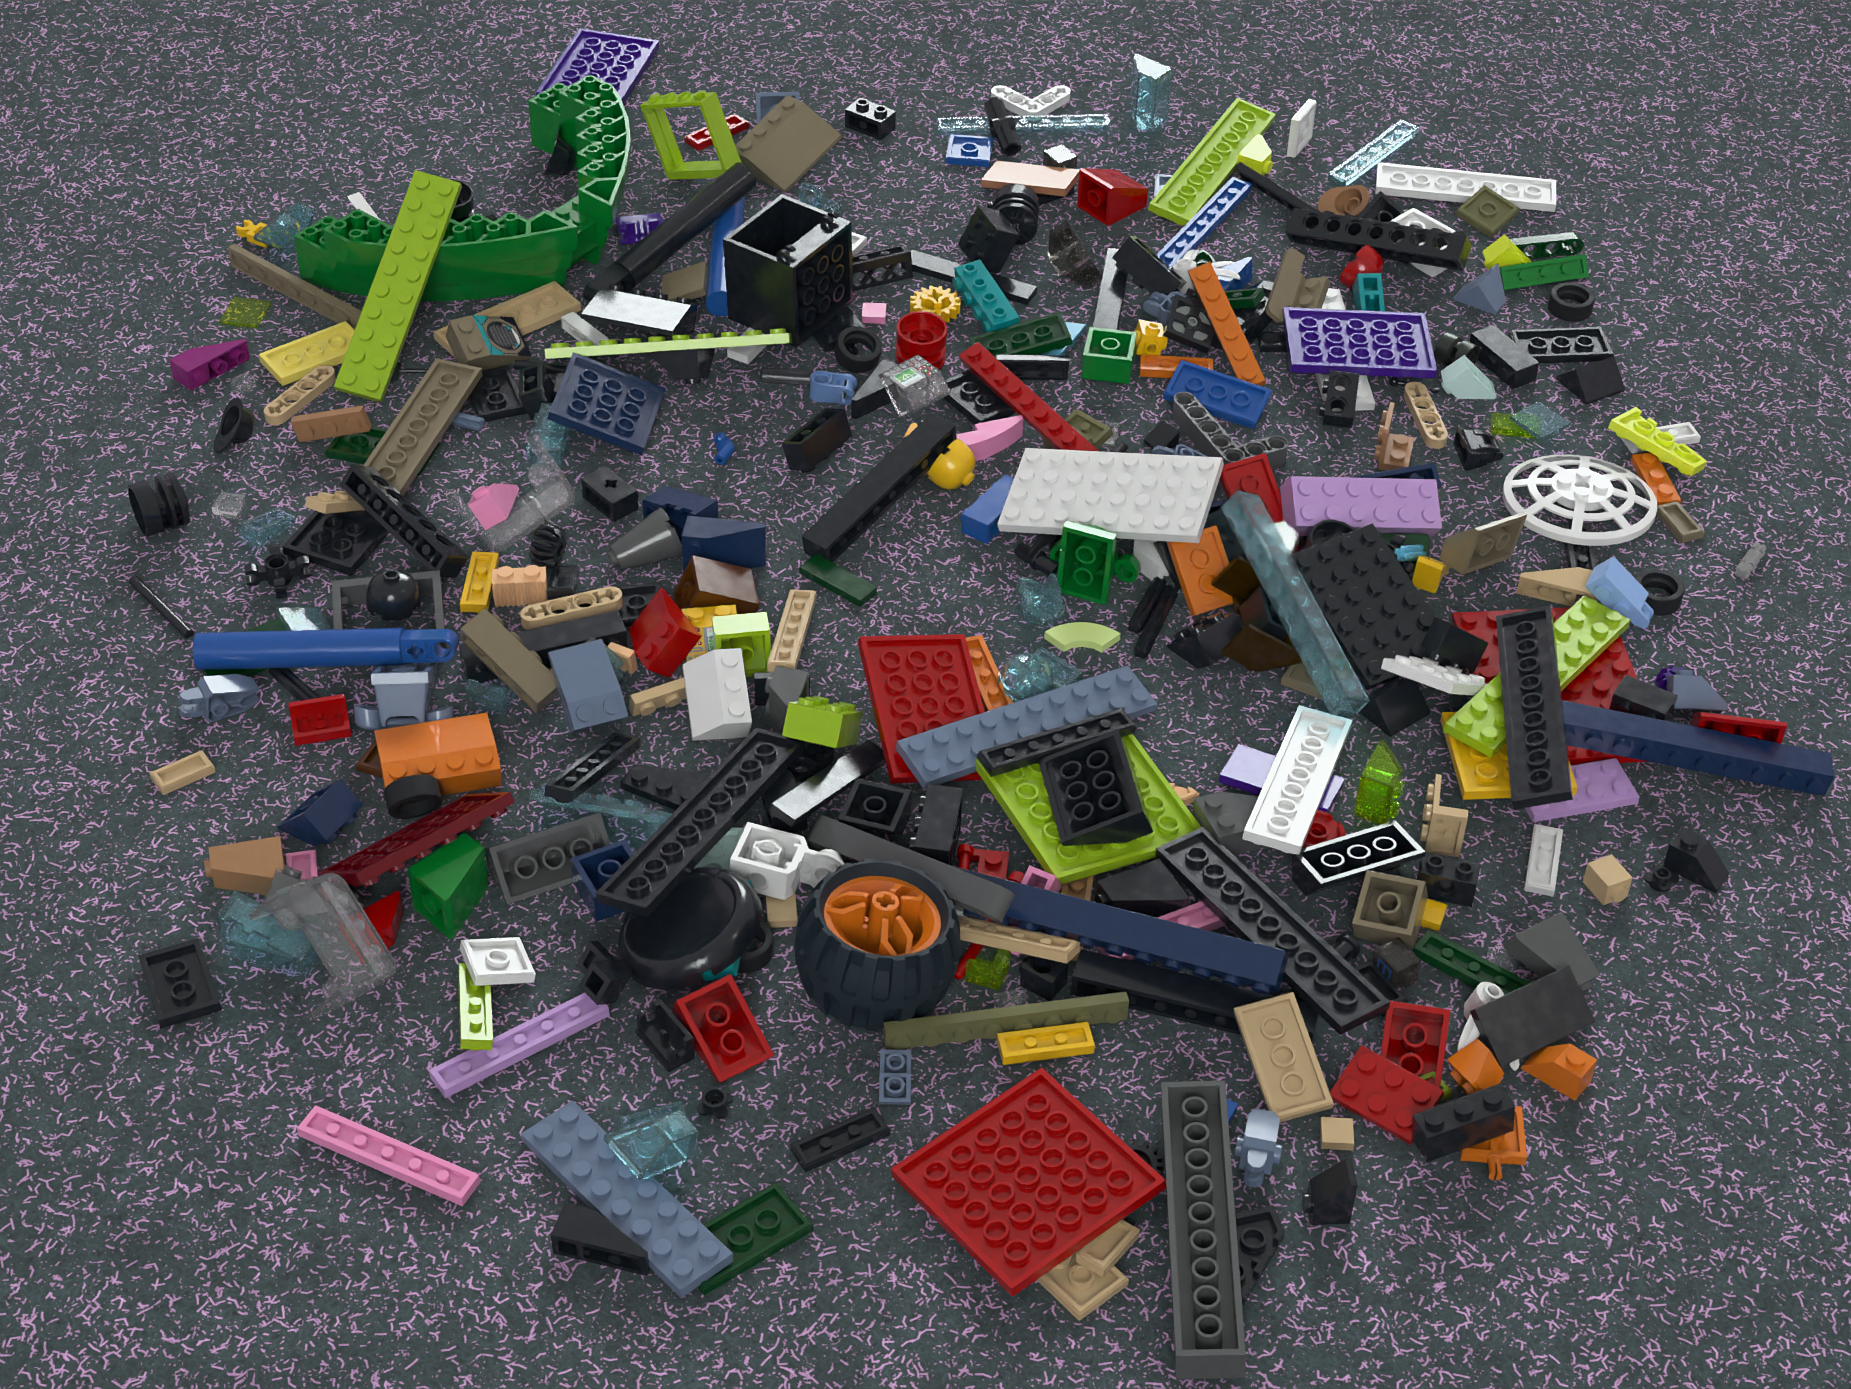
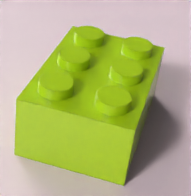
[782,696,863,748]

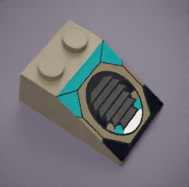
[446,315,532,370]

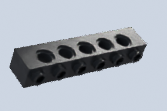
[340,464,469,578]

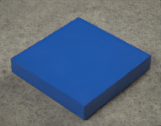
[945,134,993,167]

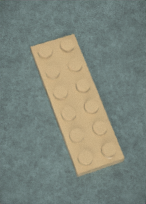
[434,281,581,357]

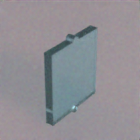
[1510,401,1570,441]
[276,606,332,630]

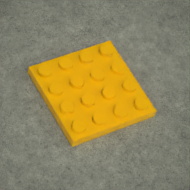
[1440,712,1578,800]

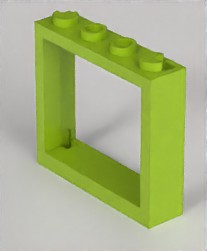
[640,90,741,180]

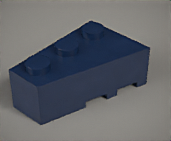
[642,486,718,543]

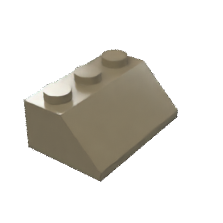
[1439,512,1527,575]

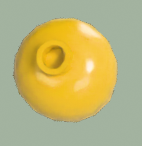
[928,439,976,490]

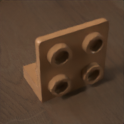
[1374,402,1415,471]

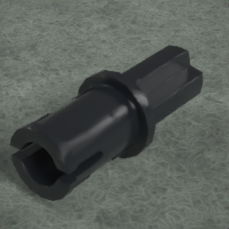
[1014,543,1059,579]

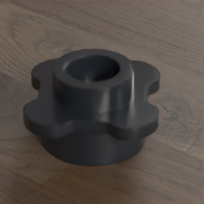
[1644,864,1679,892]
[697,1087,733,1119]

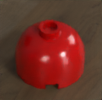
[1339,244,1384,290]

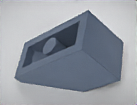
[1667,670,1728,711]

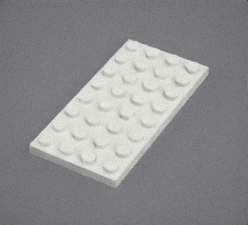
[997,448,1224,543]

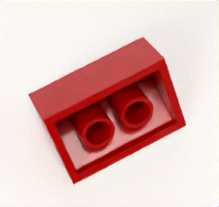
[1690,712,1787,744]

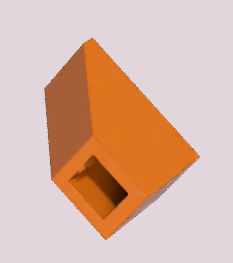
[1447,1038,1504,1095]

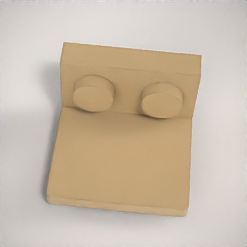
[1420,774,1468,858]

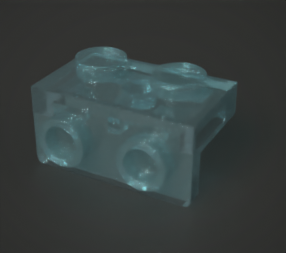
[1016,573,1065,627]

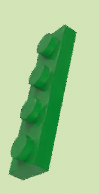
[1499,254,1589,290]

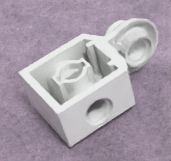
[729,822,844,900]

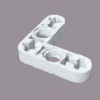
[991,85,1071,120]

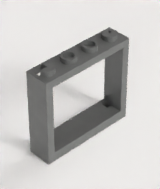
[332,570,447,649]

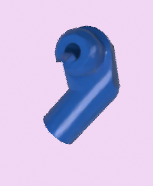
[713,432,735,465]

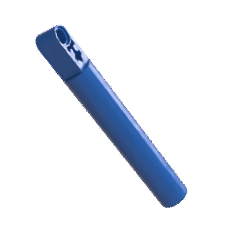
[706,197,745,316]
[193,628,459,670]

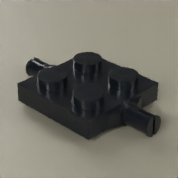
[813,307,864,356]

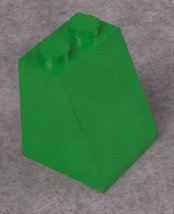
[407,833,488,940]

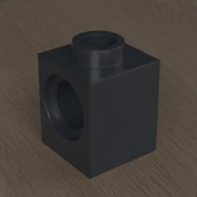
[1019,956,1068,1001]

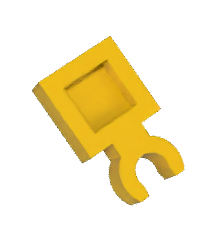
[236,220,280,248]

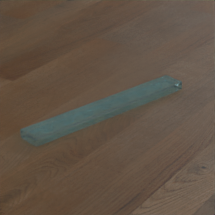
[936,114,1111,135]

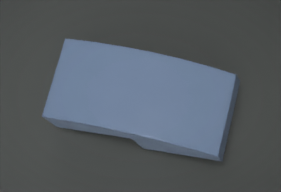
[879,1050,911,1105]

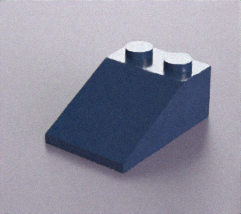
[682,516,767,573]

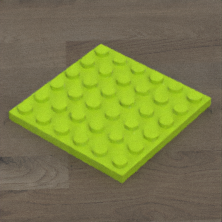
[975,734,1201,884]

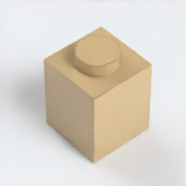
[1583,854,1632,905]

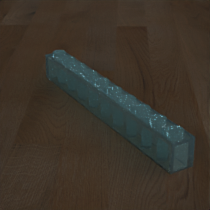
[1221,490,1370,718]

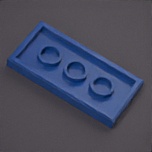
[1163,360,1272,429]

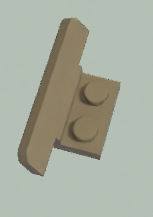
[1265,248,1330,323]

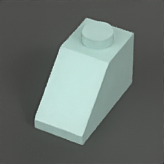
[1441,355,1497,399]

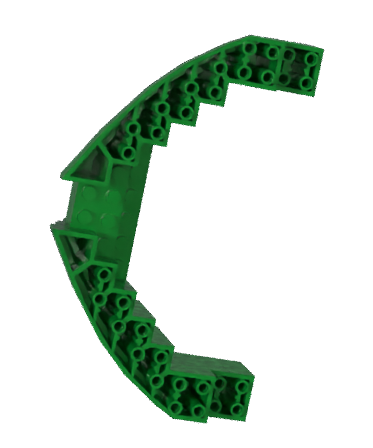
[294,75,631,301]

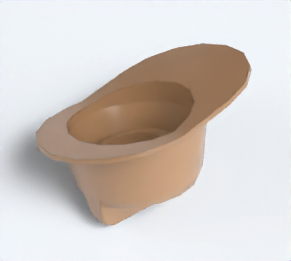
[1318,185,1370,217]

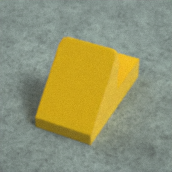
[1412,556,1450,593]

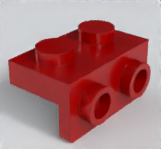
[288,694,352,746]

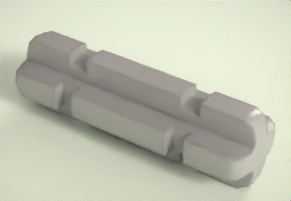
[1735,542,1766,579]

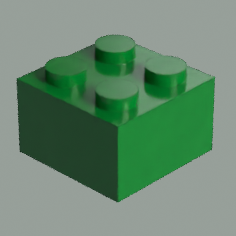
[1081,327,1137,384]

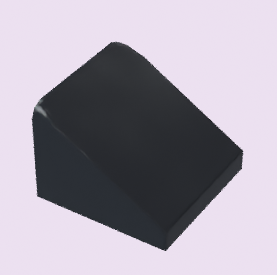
[1143,420,1180,449]

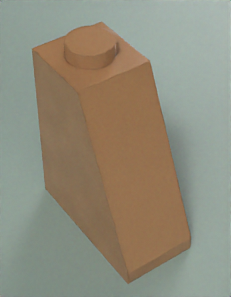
[204,836,285,895]

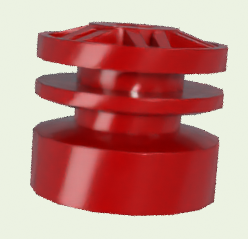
[895,311,947,375]

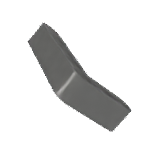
[1172,392,1288,470]

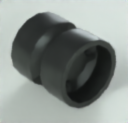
[1434,332,1480,366]

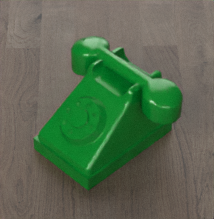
[1049,521,1141,605]

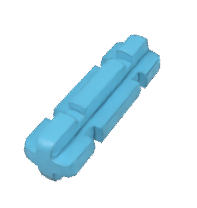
[1394,545,1426,561]

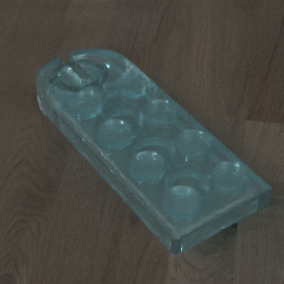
[529,784,672,839]

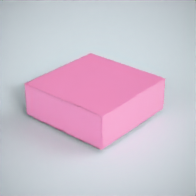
[862,303,887,324]

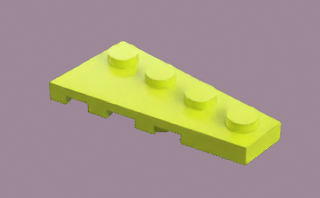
[1608,407,1707,476]

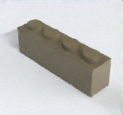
[460,608,559,714]

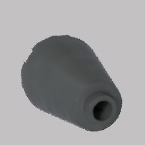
[607,508,682,570]

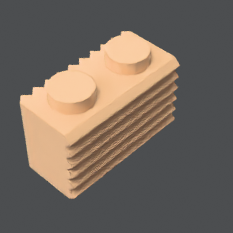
[492,565,548,607]

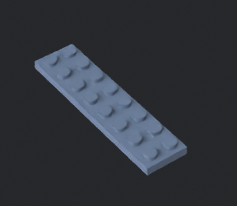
[521,1100,734,1298]

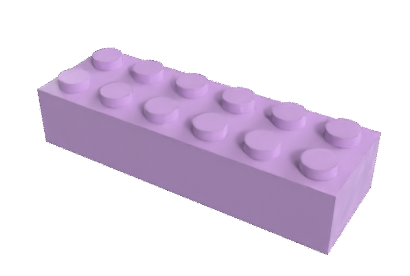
[1280,476,1442,538]

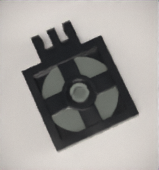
[1163,288,1214,354]

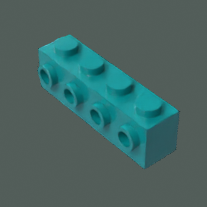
[952,259,1020,333]

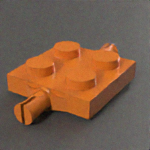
[1460,1106,1527,1180]

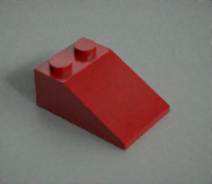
[629,588,702,678]
[671,974,774,1084]
[1380,1000,1451,1088]

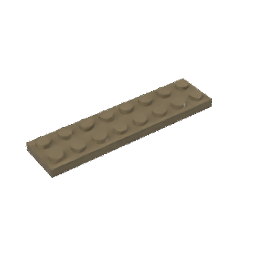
[363,358,483,495]

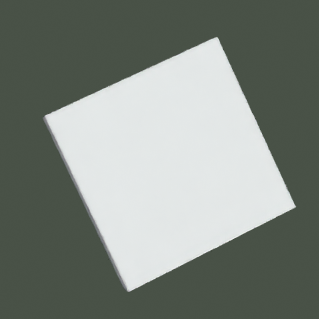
[1287,99,1316,158]
[460,937,536,986]

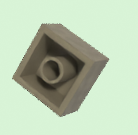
[1352,870,1428,950]

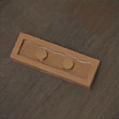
[291,405,372,442]

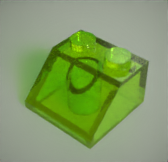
[1354,740,1405,825]

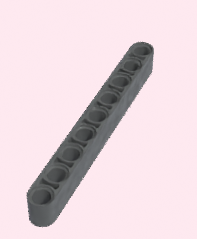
[806,815,1015,923]

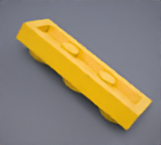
[460,552,499,613]
[997,1022,1095,1065]

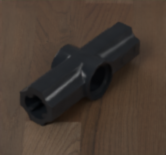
[984,97,1021,156]

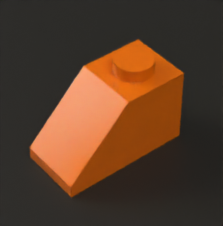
[1521,1044,1597,1101]

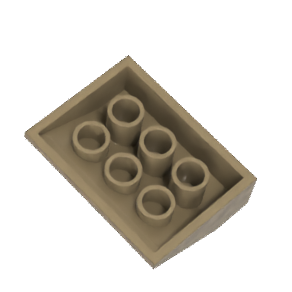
[735,95,842,192]

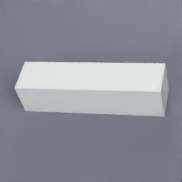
[561,312,609,346]

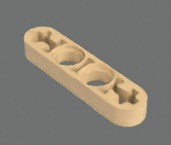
[264,365,336,425]
[1403,382,1448,449]
[520,586,623,630]

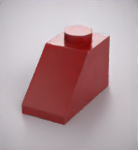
[346,891,404,959]

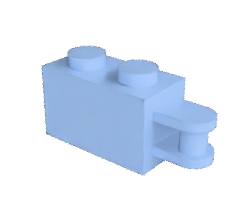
[1585,556,1654,629]

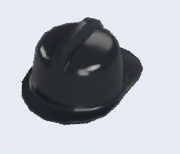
[543,124,575,176]
[214,398,255,453]

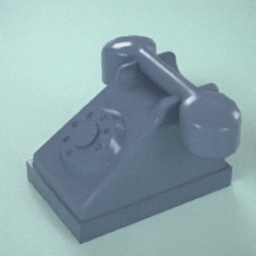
[354,662,454,730]

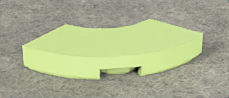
[1044,622,1121,653]

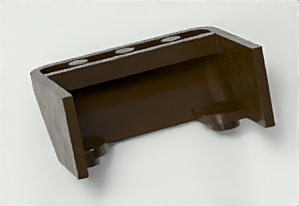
[1211,555,1311,672]

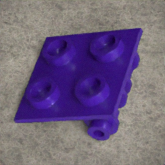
[615,213,664,245]

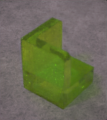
[965,949,1011,991]

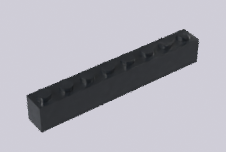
[802,413,957,562]
[1071,949,1319,1042]

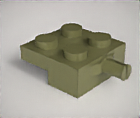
[1041,409,1113,449]

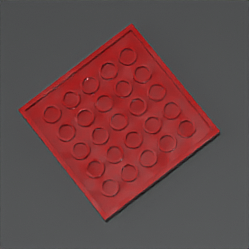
[891,1067,1166,1297]

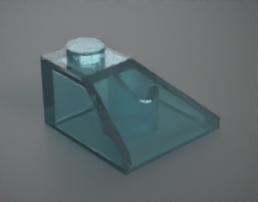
[603,1110,698,1181]

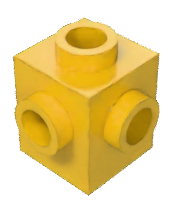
[1133,320,1168,356]

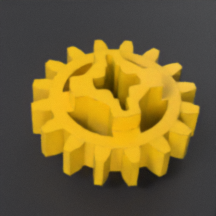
[910,286,961,323]

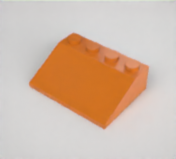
[374,713,502,796]

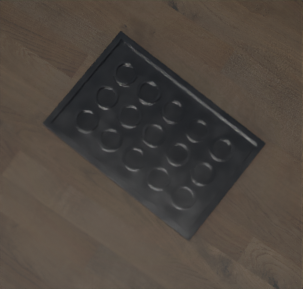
[1284,523,1438,690]

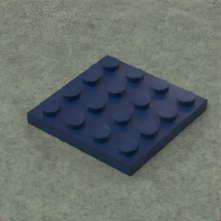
[547,352,665,455]

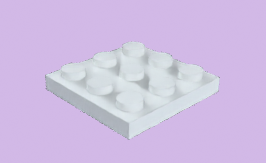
[1381,655,1487,696]

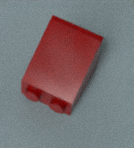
[1077,168,1148,226]

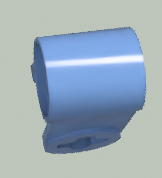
[810,371,857,405]

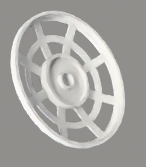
[1502,455,1657,546]

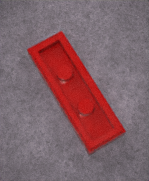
[684,114,749,151]

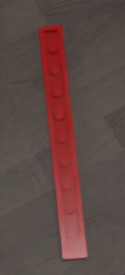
[959,342,1100,452]

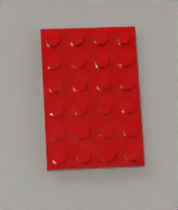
[857,634,985,784]

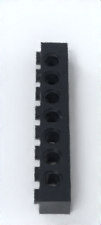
[1286,207,1472,271]

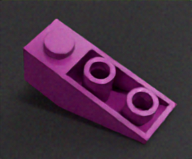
[169,339,250,390]

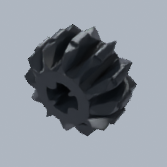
[529,523,567,569]

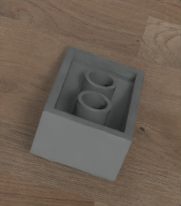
[1192,791,1267,855]

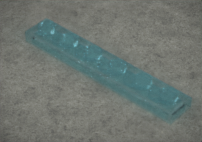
[1327,119,1419,187]

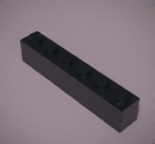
[459,610,628,685]

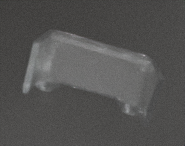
[444,434,575,552]
[249,873,397,1019]

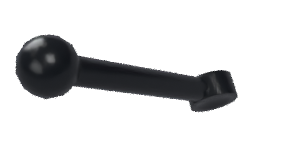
[1389,377,1440,393]

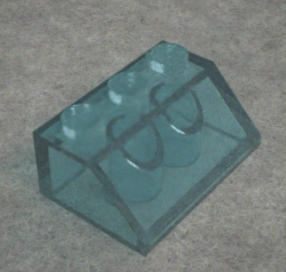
[1129,53,1172,135]

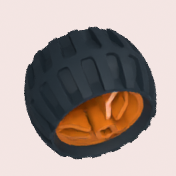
[794,859,961,1031]

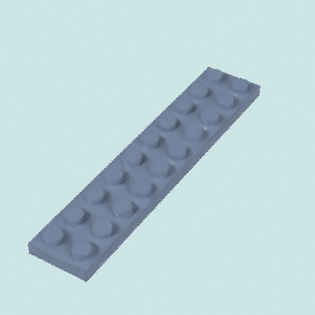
[895,665,1157,789]

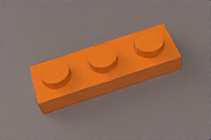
[1140,354,1213,378]
[1631,453,1681,506]

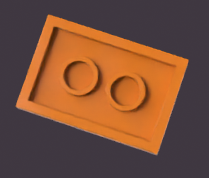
[1166,525,1233,616]

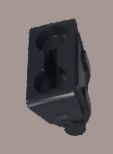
[1453,425,1504,471]

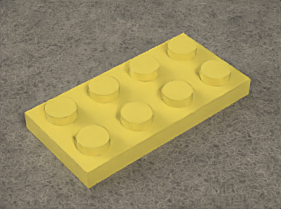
[259,321,355,386]

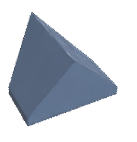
[1453,264,1506,315]

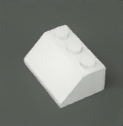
[682,648,752,741]

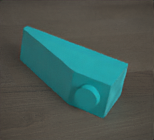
[1352,273,1385,311]

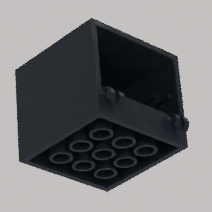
[723,194,854,348]

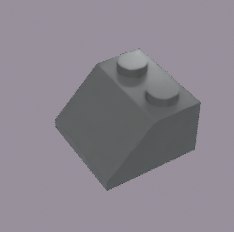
[765,666,809,734]

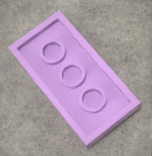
[1525,758,1640,822]

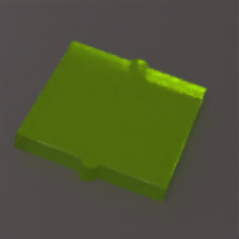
[219,297,271,328]

